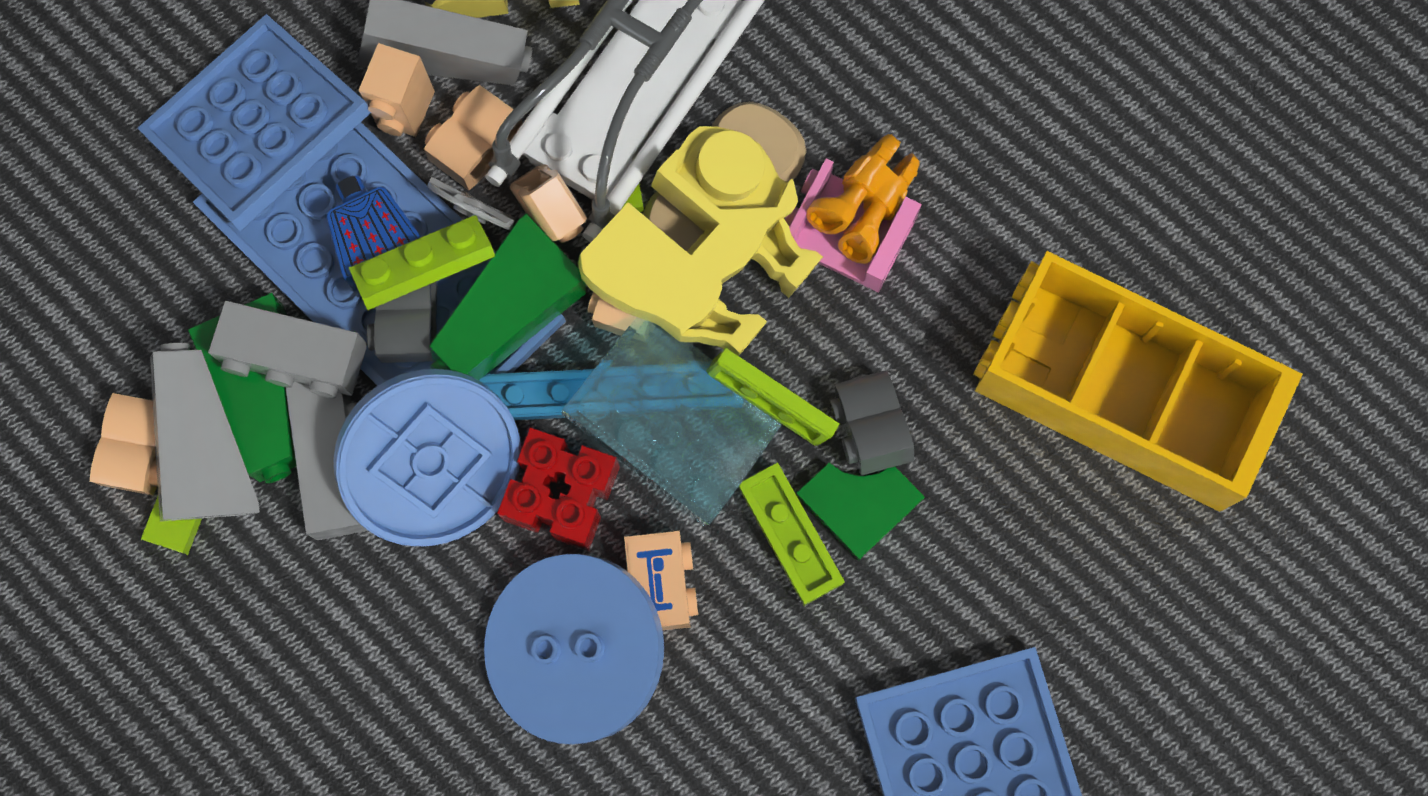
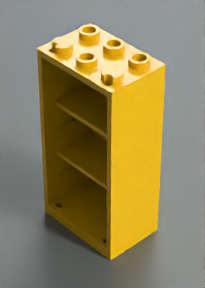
[973,251,1303,512]

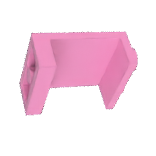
[785,158,922,293]

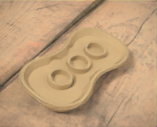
[643,102,806,252]

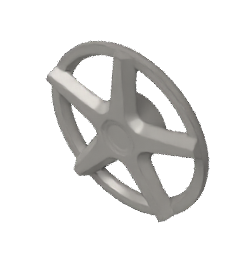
[427,177,515,231]

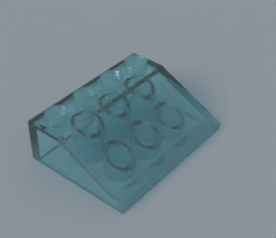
[560,317,782,525]

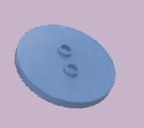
[334,369,521,546]
[484,554,664,744]

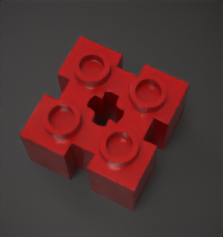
[497,428,620,551]

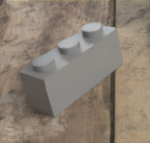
[208,301,368,399]

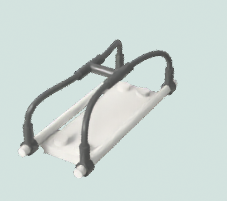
[485,0,770,243]

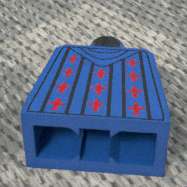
[326,176,421,291]

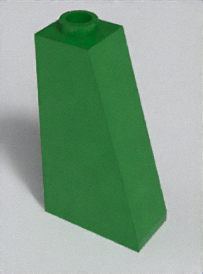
[430,213,586,380]
[188,293,297,483]

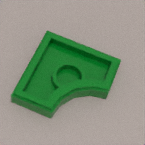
[796,463,925,561]

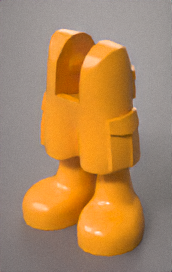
[806,134,920,264]

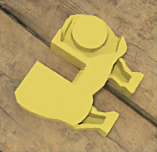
[578,126,823,356]

